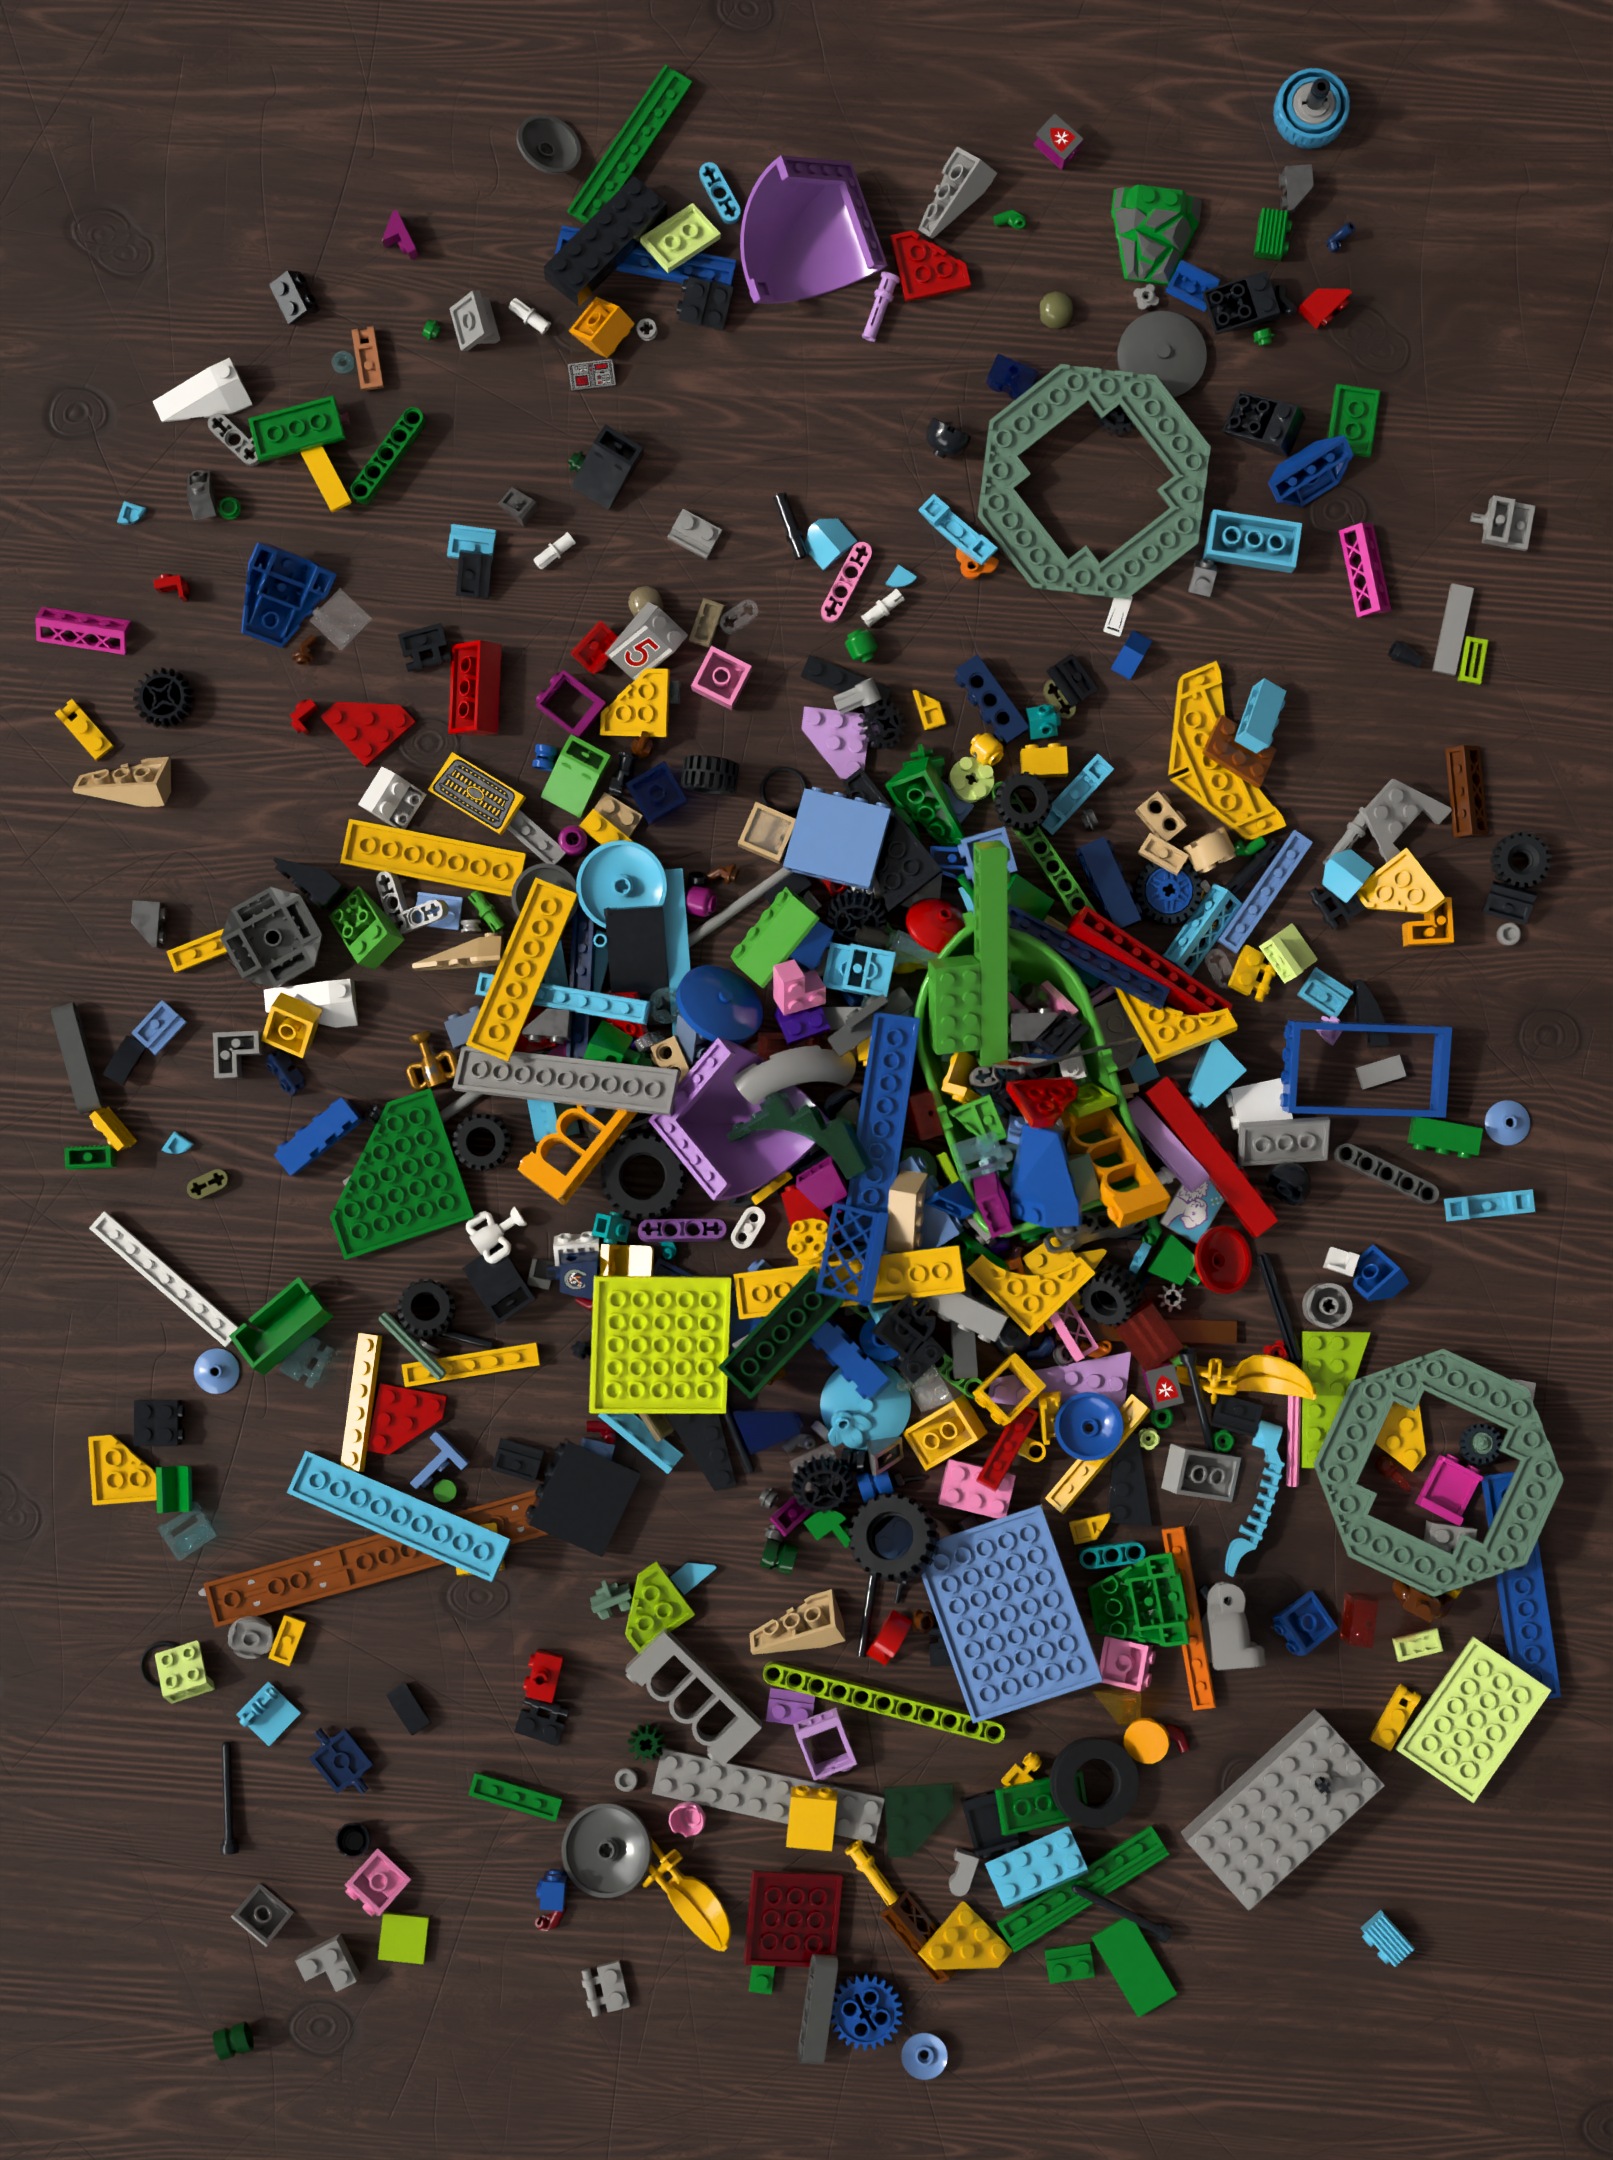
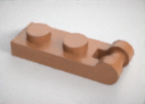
[352,326,384,391]

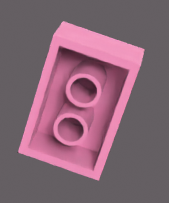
[937,1458,1016,1519]

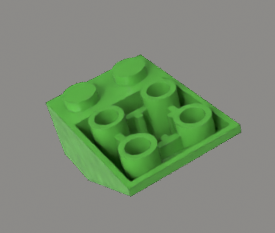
[541,734,612,818]
[328,886,405,970]

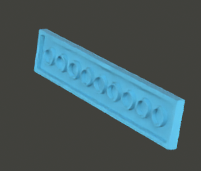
[287,1451,512,1582]

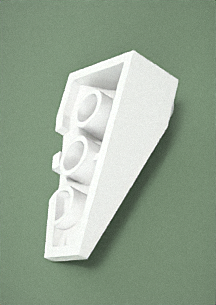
[153,358,253,422]
[264,979,358,1028]

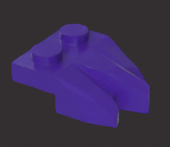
[774,1004,831,1046]

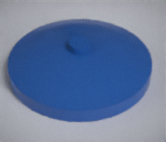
[676,965,763,1044]

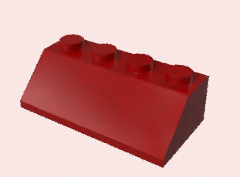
[448,640,502,736]

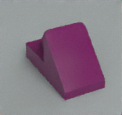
[382,209,419,260]
[770,1496,811,1536]

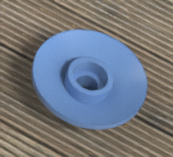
[1485,1100,1530,1145]
[194,1348,240,1394]
[902,2033,947,2080]

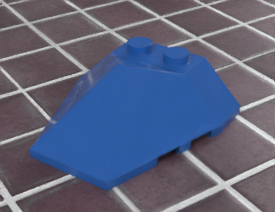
[241,542,337,648]
[1010,1123,1082,1228]

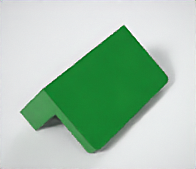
[156,1465,193,1513]

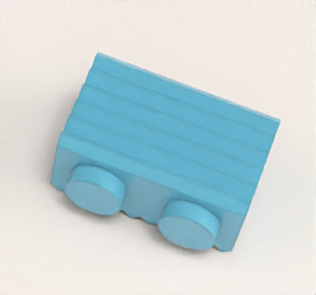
[1361,1910,1415,1967]

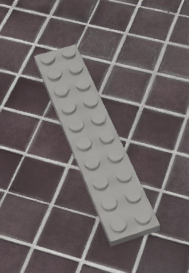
[452,1046,680,1116]
[652,1748,885,1843]

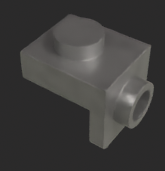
[1188,559,1217,597]

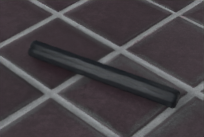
[1257,1253,1302,1362]

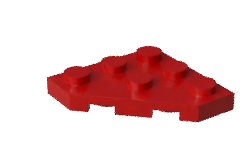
[890,230,971,302]
[320,702,416,767]
[1006,1077,1079,1129]
[367,1383,448,1455]

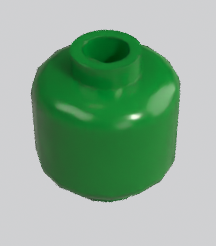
[845,627,878,663]

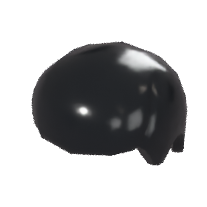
[335,1822,371,1858]

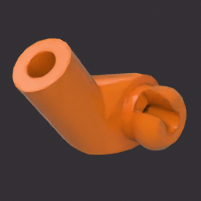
[1078,1340,1112,1359]

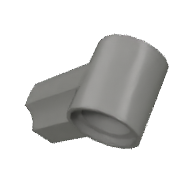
[833,677,882,714]

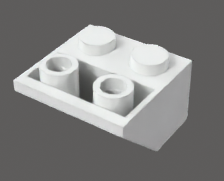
[358,767,427,830]

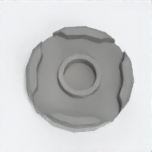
[228,1616,274,1659]

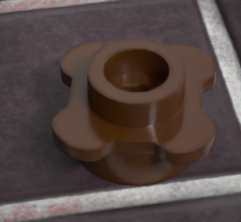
[911,1609,933,1634]

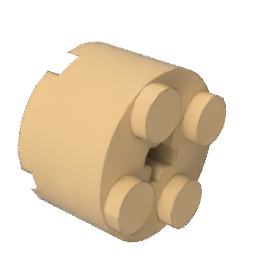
[1183,827,1236,874]

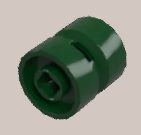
[759,1538,798,1576]
[213,2021,254,2061]

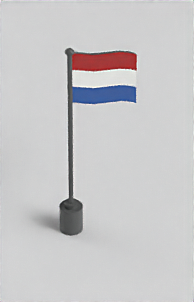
[993,1036,1141,1074]

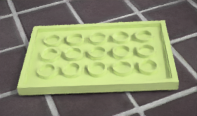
[1396,1636,1552,1803]

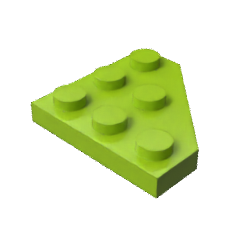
[625,1561,695,1653]

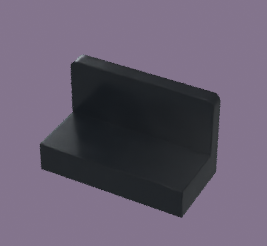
[763,872,813,905]

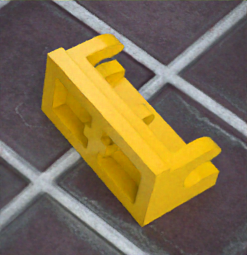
[1038,1391,1062,1445]

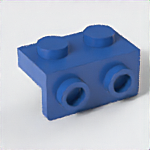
[1165,260,1220,312]

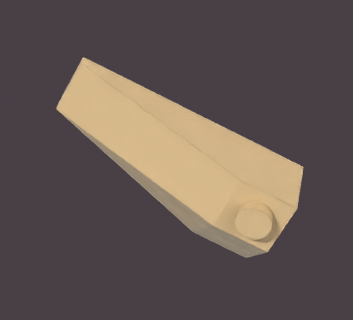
[73,757,171,807]
[412,933,505,971]
[749,1589,846,1655]

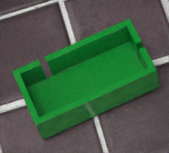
[229,1277,334,1376]

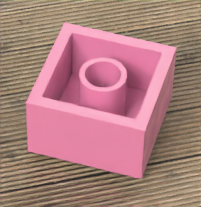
[691,646,752,710]

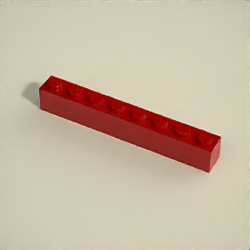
[1065,906,1233,1015]
[1143,1076,1278,1237]

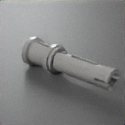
[1323,807,1368,865]

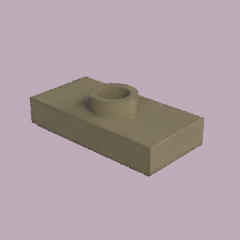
[689,598,725,648]
[638,1413,675,1442]

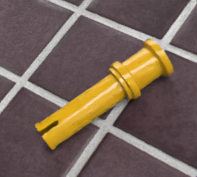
[845,1840,899,1906]

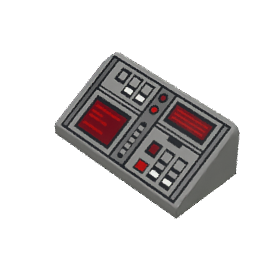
[568,359,616,391]

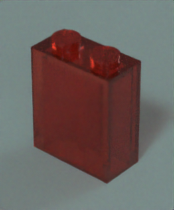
[1113,1299,1184,1372]

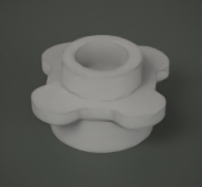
[1133,284,1159,310]

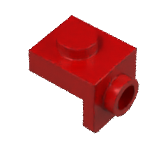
[153,574,190,601]
[289,698,319,736]

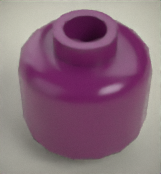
[558,825,588,856]
[685,886,717,917]

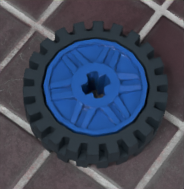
[1134,862,1202,925]

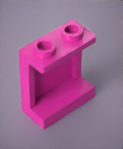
[1415,1454,1484,1526]

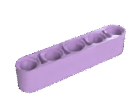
[1127,1096,1210,1193]

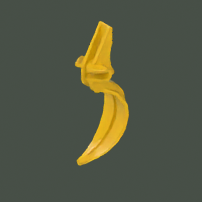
[1176,1355,1316,1404]
[642,1838,731,1952]

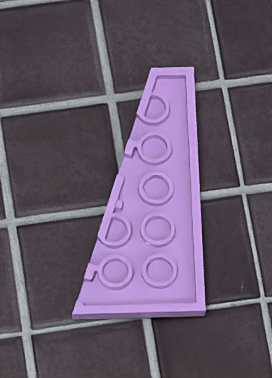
[988,1351,1131,1409]

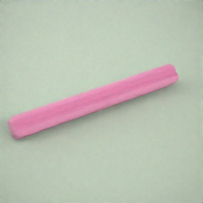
[1286,1395,1301,1487]

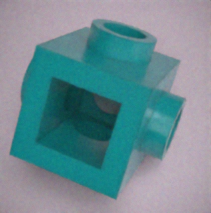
[1026,704,1061,740]
[592,1211,631,1245]

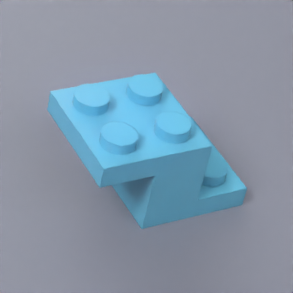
[823,942,896,998]

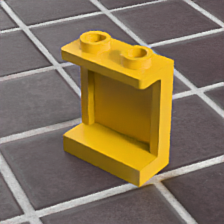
[786,1785,837,1851]

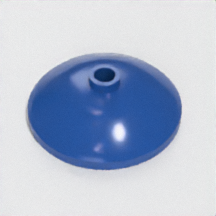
[1055,1392,1123,1461]

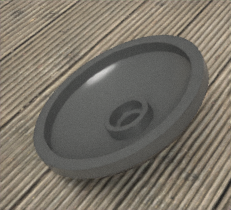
[516,114,581,175]
[511,863,579,923]

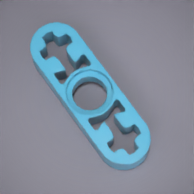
[699,162,741,224]

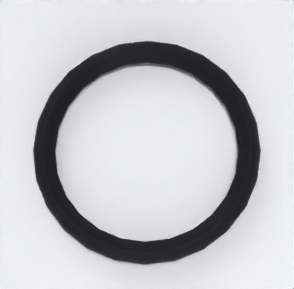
[760,767,807,814]
[140,1641,178,1689]

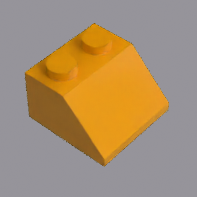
[569,297,635,358]

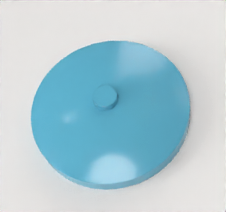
[576,840,668,928]
[820,1360,911,1450]

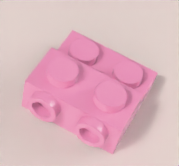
[1099,1636,1156,1692]
[345,1848,411,1916]

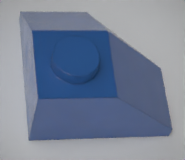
[1353,1245,1410,1301]

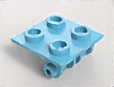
[236,1681,301,1746]

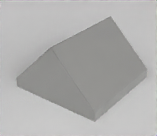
[231,1883,294,1947]

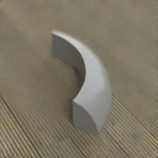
[732,1046,856,1106]

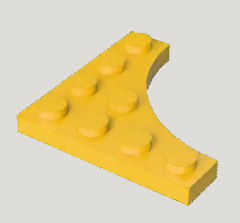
[1115,987,1238,1064]
[966,1254,1095,1336]

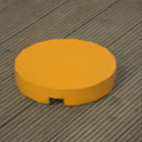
[1124,1718,1170,1764]

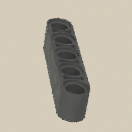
[51,1002,104,1114]
[1333,1143,1439,1204]
[949,1271,978,1379]
[798,1954,838,2064]

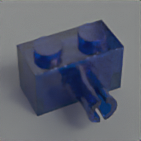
[986,353,1039,400]

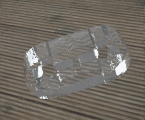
[720,600,758,634]
[1205,949,1233,990]
[633,1031,666,1053]

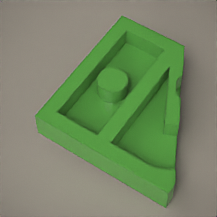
[949,1094,1008,1145]

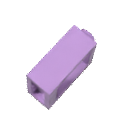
[794,1708,857,1781]

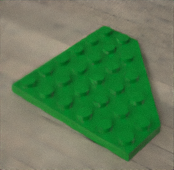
[330,1088,475,1260]

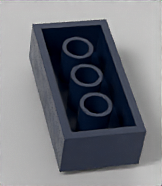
[1075,836,1142,930]

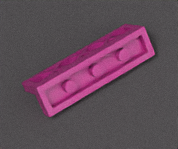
[1339,523,1391,618]
[35,607,131,655]

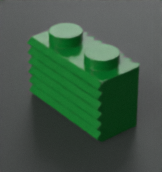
[1253,208,1292,261]
[65,1145,117,1170]

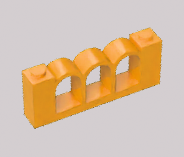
[518,1105,638,1206]
[1060,1107,1171,1228]

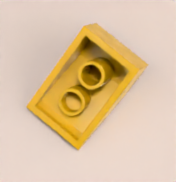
[902,1394,988,1471]

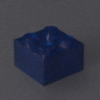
[625,761,688,826]

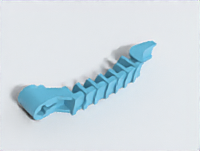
[1225,1419,1285,1577]

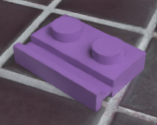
[766,1687,815,1725]

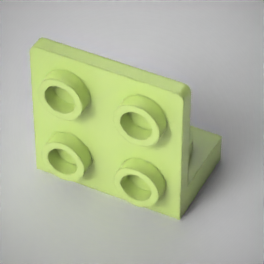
[1259,924,1317,984]
[155,1641,215,1704]

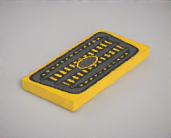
[428,752,526,836]

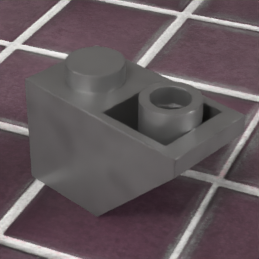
[1279,164,1314,217]
[187,470,217,520]
[131,900,167,949]
[522,1008,573,1044]
[1010,1008,1057,1042]

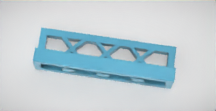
[1162,884,1242,976]
[598,1413,684,1474]

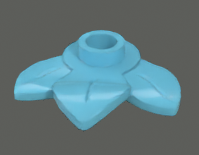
[828,1410,872,1449]

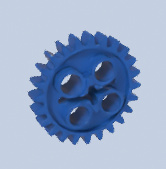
[830,1973,903,2051]

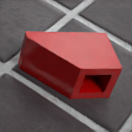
[1298,289,1352,329]

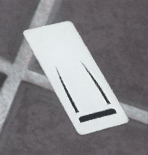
[1103,596,1133,637]

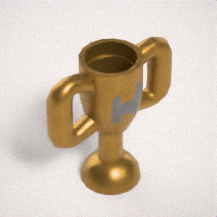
[406,1030,458,1091]

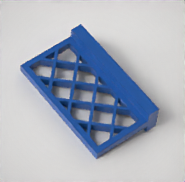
[815,1203,889,1307]

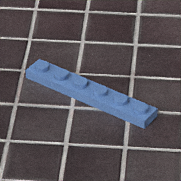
[1217,830,1313,954]

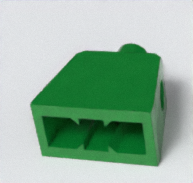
[583,1020,641,1065]
[1146,1235,1201,1286]

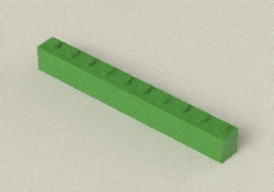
[974,840,1011,1067]

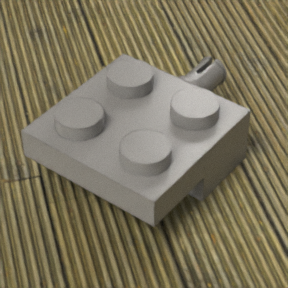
[1470,495,1535,551]

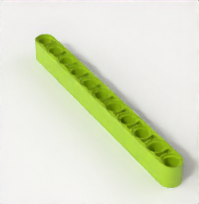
[763,1661,1005,1743]

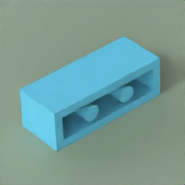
[1234,678,1286,754]

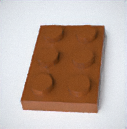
[1202,715,1277,788]

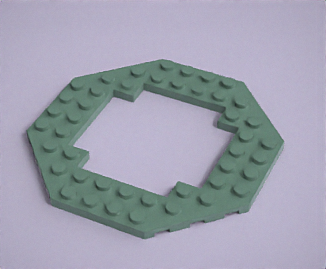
[977,364,1211,599]
[1313,1349,1564,1597]

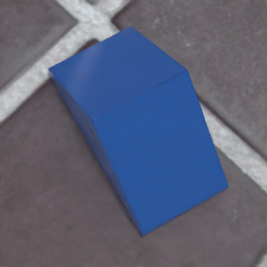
[1111,630,1152,680]
[925,1180,976,1220]

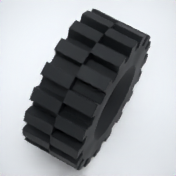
[1490,831,1552,889]

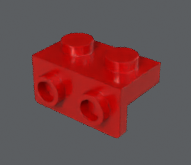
[570,621,618,674]

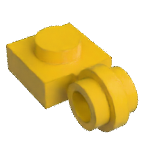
[1001,1752,1042,1786]

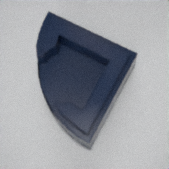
[840,991,870,1007]

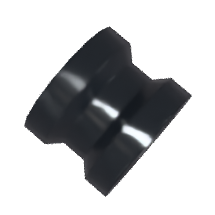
[361,1102,383,1128]

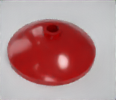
[906,898,965,954]
[1195,1226,1252,1294]

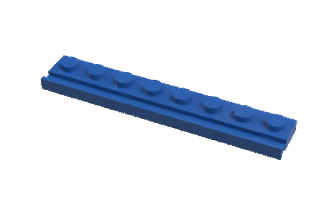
[555,225,736,285]

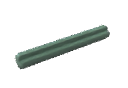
[379,1311,447,1380]

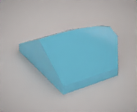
[805,519,857,571]
[1322,849,1374,903]

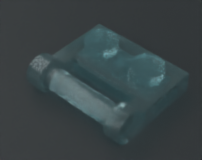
[951,1131,1008,1184]
[157,1501,218,1561]

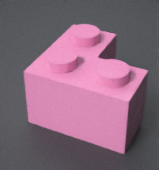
[773,959,826,1016]

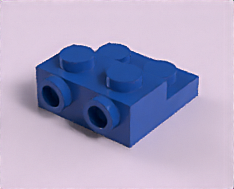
[1272,1591,1338,1656]

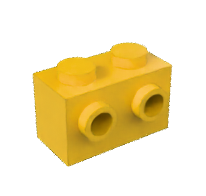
[1020,743,1068,778]

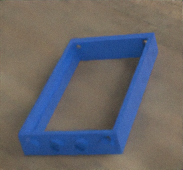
[1280,1020,1452,1118]

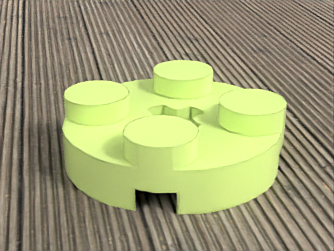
[948,757,994,803]

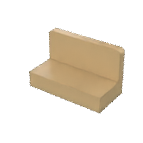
[1138,833,1189,876]

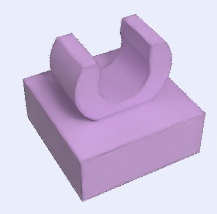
[1316,1016,1342,1046]

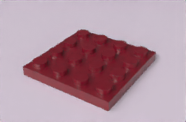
[743,1870,843,1967]

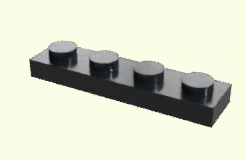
[801,655,892,706]

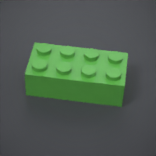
[928,955,981,1055]

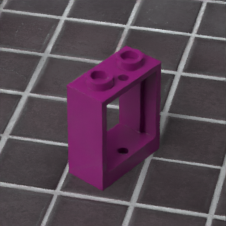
[535,670,607,739]
[973,1167,1014,1238]

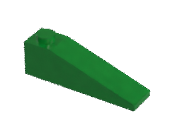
[885,756,965,846]

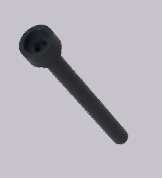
[1179,1347,1215,1451]
[220,1742,239,1855]
[1071,1884,1172,1943]

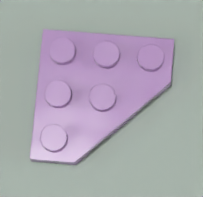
[801,706,868,780]

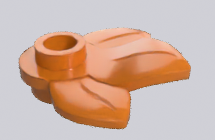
[956,548,999,579]

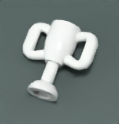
[466,1206,527,1264]

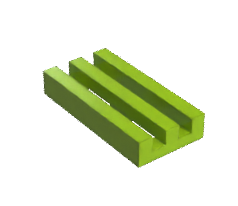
[1458,636,1489,685]

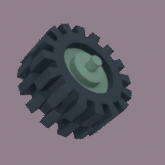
[1459,1423,1502,1466]

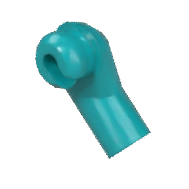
[654,1230,677,1260]

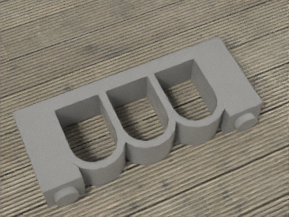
[625,1627,762,1766]

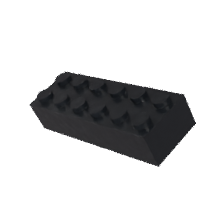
[544,176,667,307]

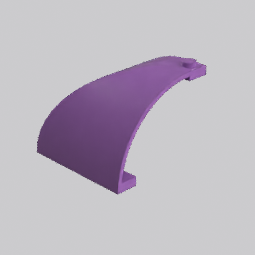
[740,155,888,304]
[648,1038,833,1200]

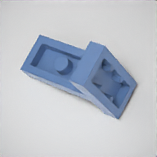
[410,1430,470,1489]

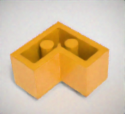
[1402,897,1454,947]

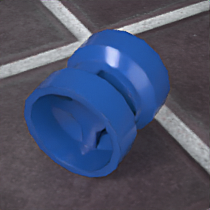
[532,744,558,771]

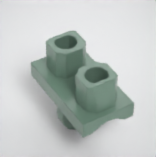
[590,1579,632,1620]

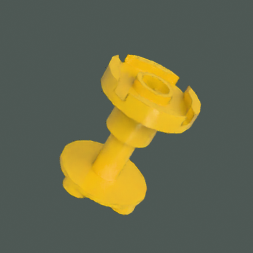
[787,1218,843,1265]

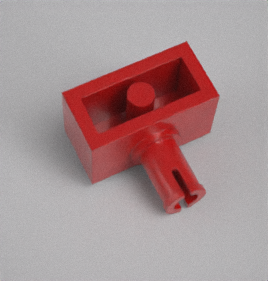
[523,1649,564,1703]

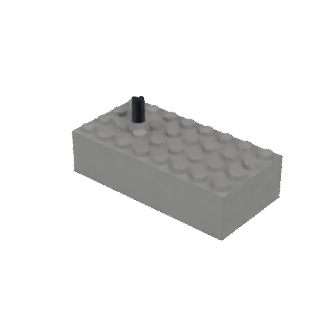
[1181,1709,1385,1911]

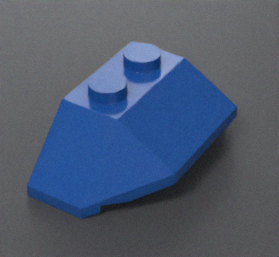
[1268,435,1353,507]

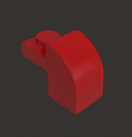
[866,1610,912,1665]

